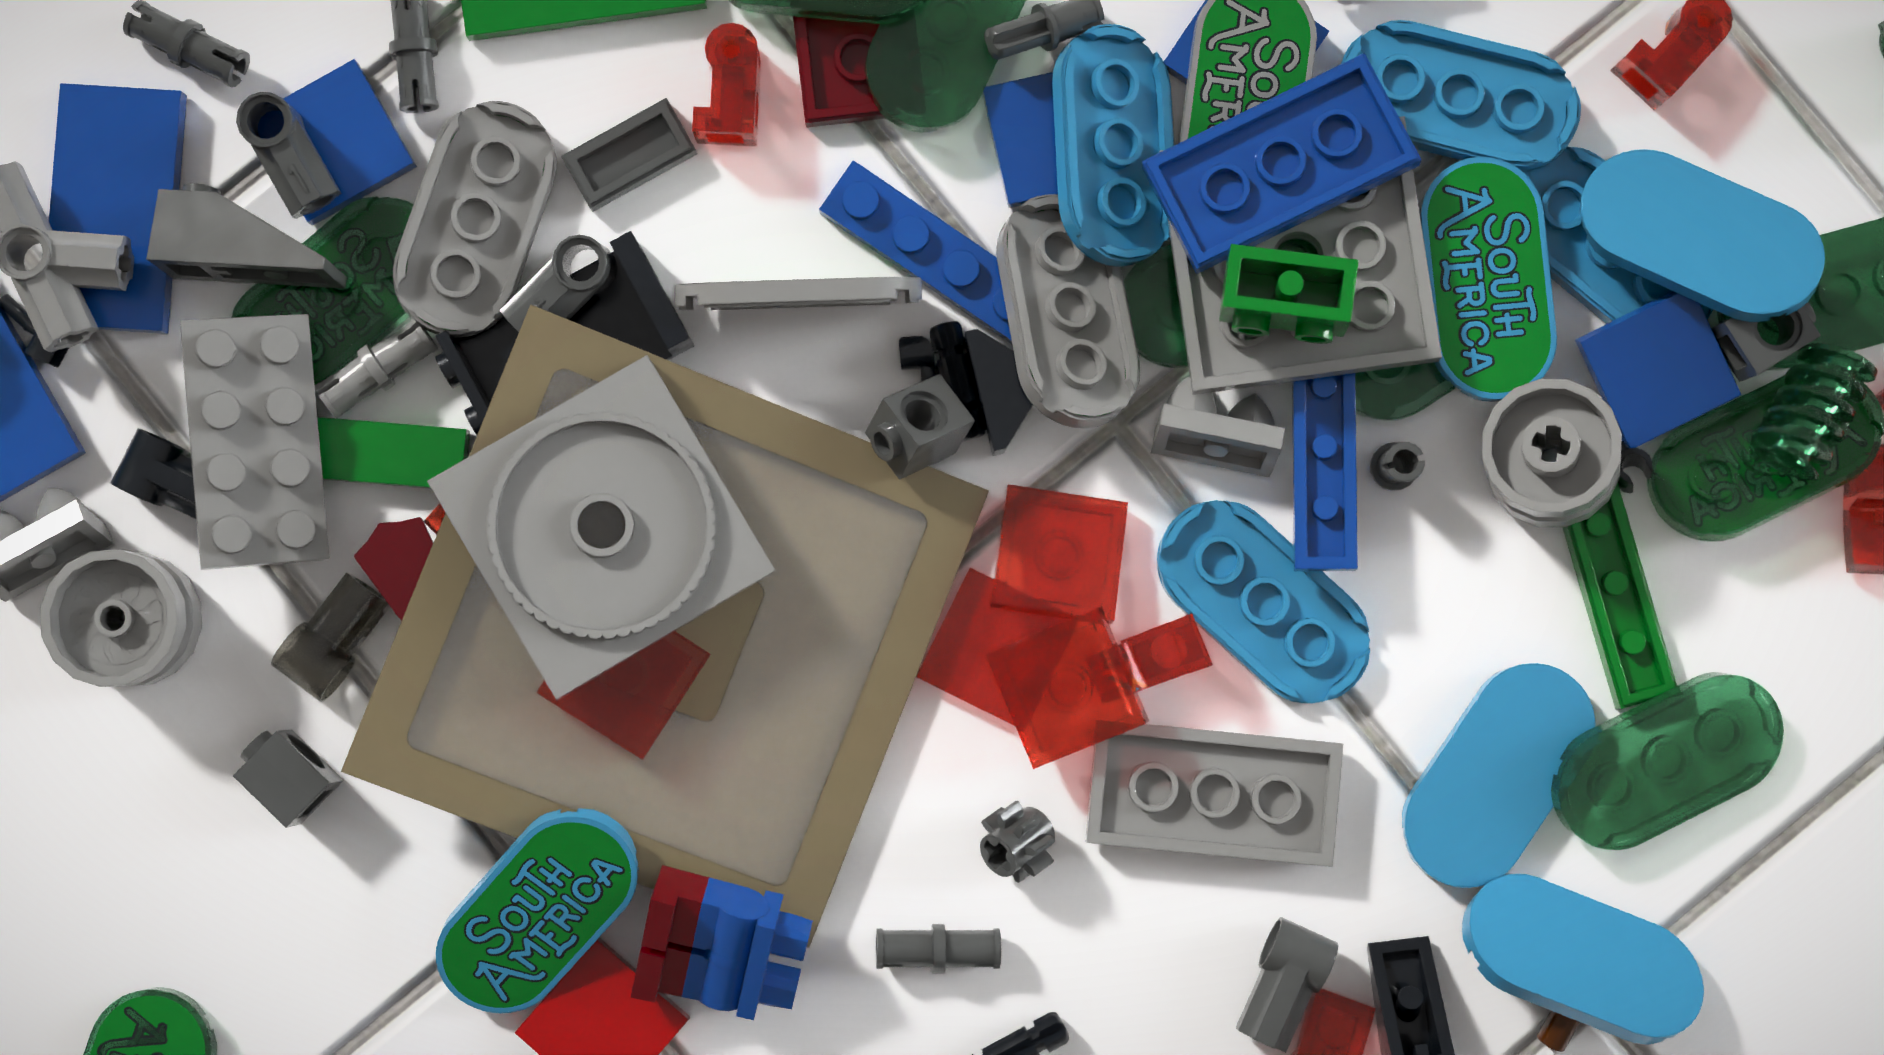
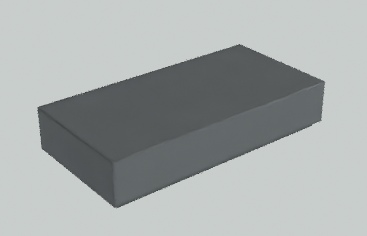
[561,97,698,212]

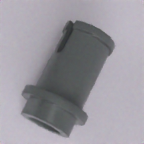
[1370,442,1425,491]

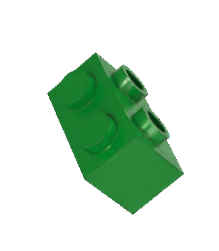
[1219,244,1359,344]

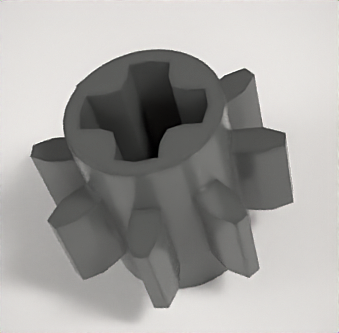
[980,801,1055,883]

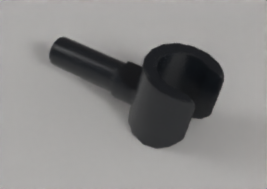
[0,294,69,368]
[899,336,937,381]
[1618,441,1652,494]

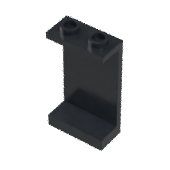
[435,231,695,435]

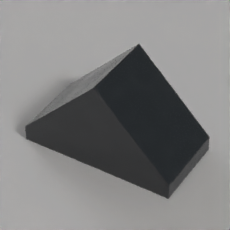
[964,329,1034,456]

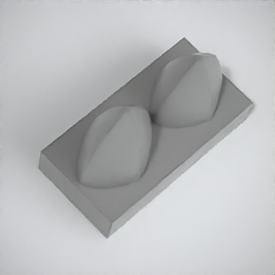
[1151,375,1285,477]
[0,488,113,602]

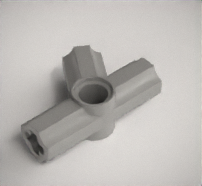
[0,161,134,352]

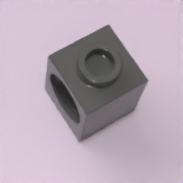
[1711,302,1821,382]
[865,374,975,480]
[233,729,344,828]

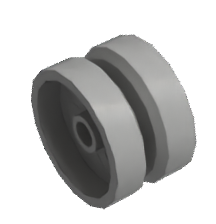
[1481,379,1622,528]
[40,549,202,687]

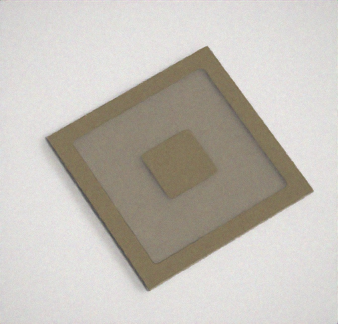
[341,304,989,948]

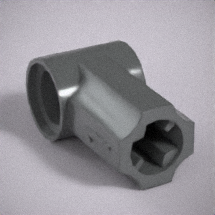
[236,92,342,219]
[499,234,617,332]
[1235,917,1339,1053]

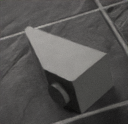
[146,183,347,289]

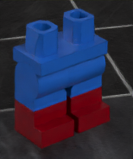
[631,865,813,1020]

